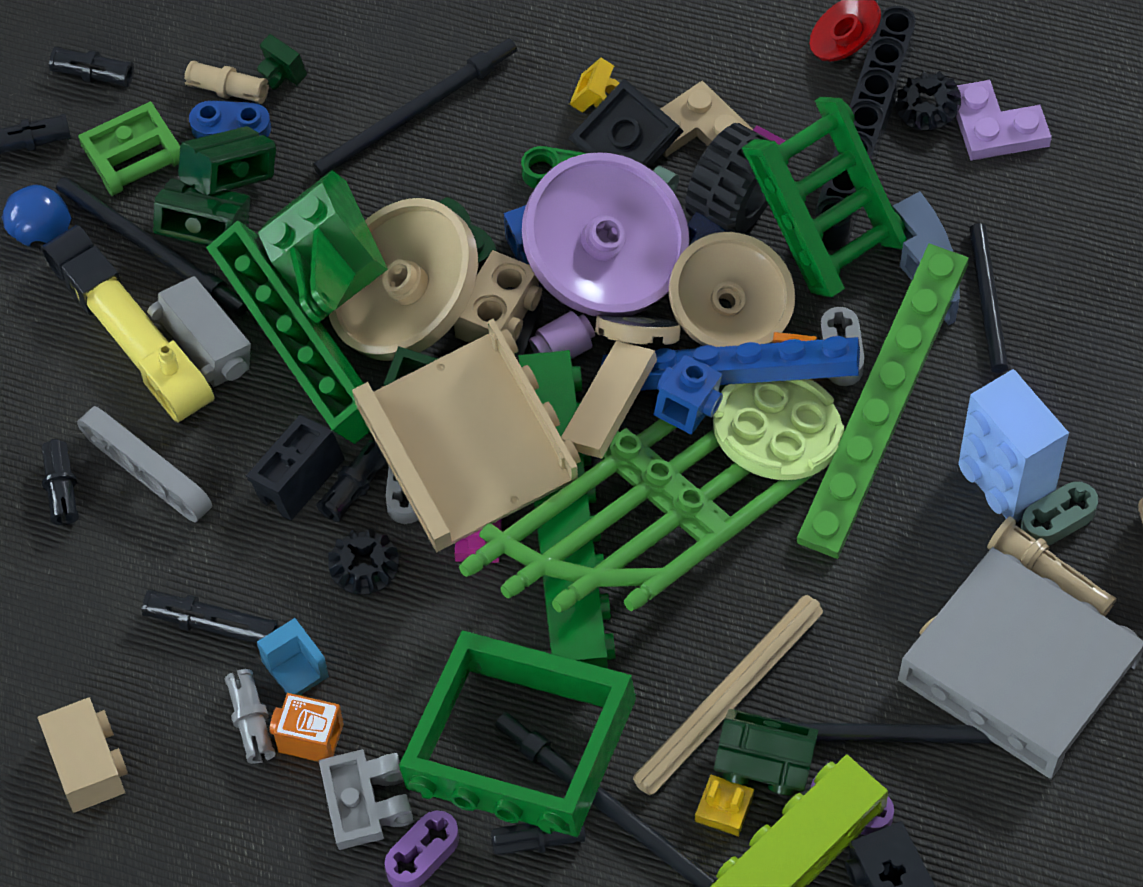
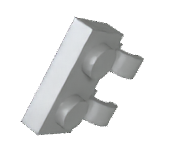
[319,749,414,850]

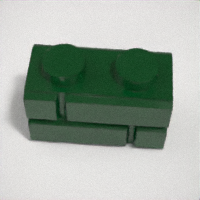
[178,126,276,196]
[153,178,250,246]
[714,709,819,795]

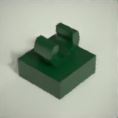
[257,34,307,90]

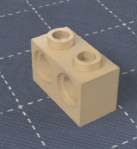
[454,250,542,343]

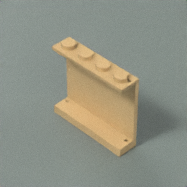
[352,318,581,553]

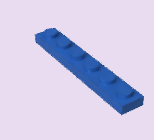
[601,336,860,390]

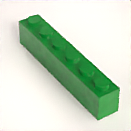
[206,220,370,444]

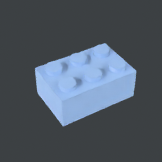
[959,369,1069,522]

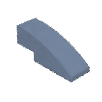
[892,191,960,325]

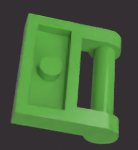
[78,101,180,196]

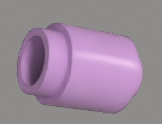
[529,311,595,359]

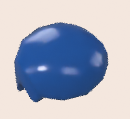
[2,185,71,246]

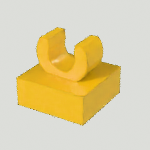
[569,58,619,113]
[695,775,754,837]

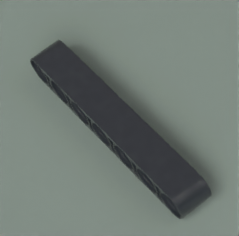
[815,6,916,250]

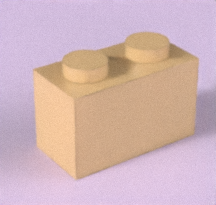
[38,697,128,813]

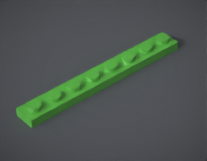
[797,243,969,559]

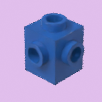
[654,355,723,435]

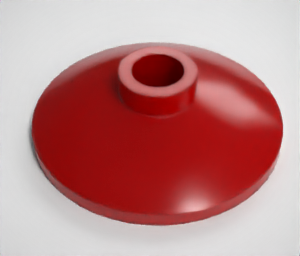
[810,0,881,62]

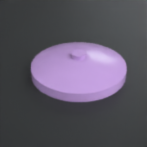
[522,153,689,317]

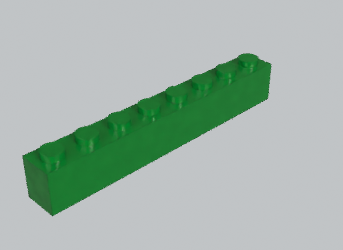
[518,350,616,669]

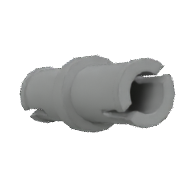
[225,669,276,764]

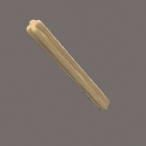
[633,595,823,795]

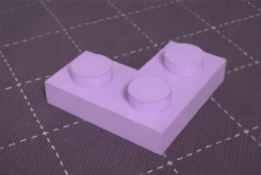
[956,80,1051,161]

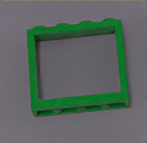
[399,630,636,838]

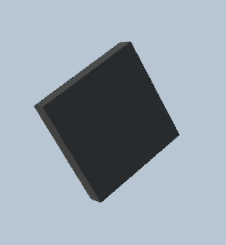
[569,79,684,168]

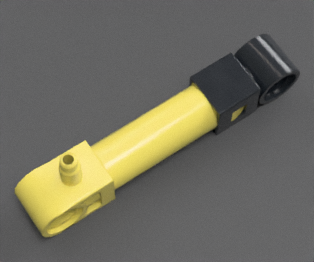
[41,225,214,423]

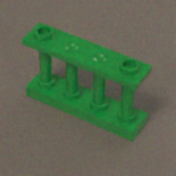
[742,97,907,297]

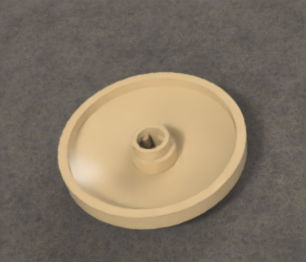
[329,198,478,361]

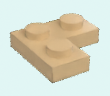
[660,81,753,157]

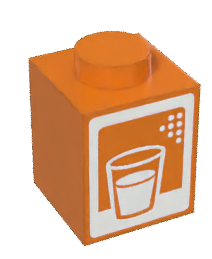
[270,693,344,762]

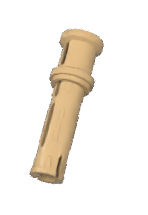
[987,516,1117,617]

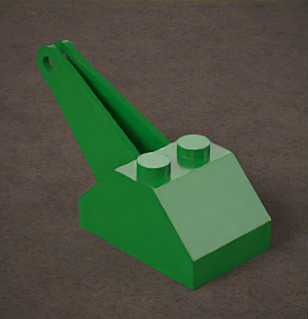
[258,171,388,323]

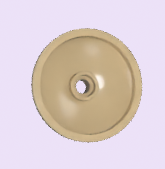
[669,232,795,347]

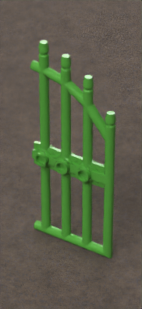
[459,385,815,612]

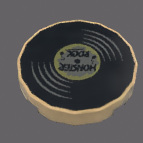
[595,313,681,345]

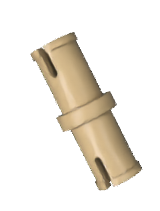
[185,61,269,104]

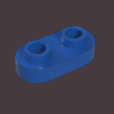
[189,101,271,139]

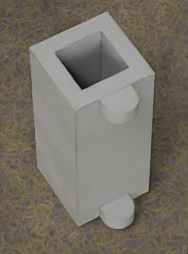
[147,276,251,387]

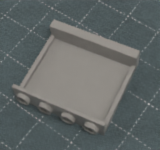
[898,547,1143,779]

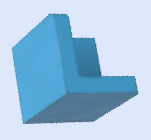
[257,618,329,695]

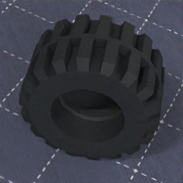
[685,123,779,234]

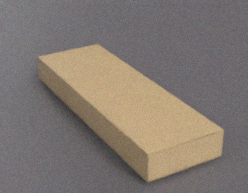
[561,341,657,459]

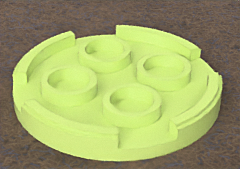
[713,379,844,480]

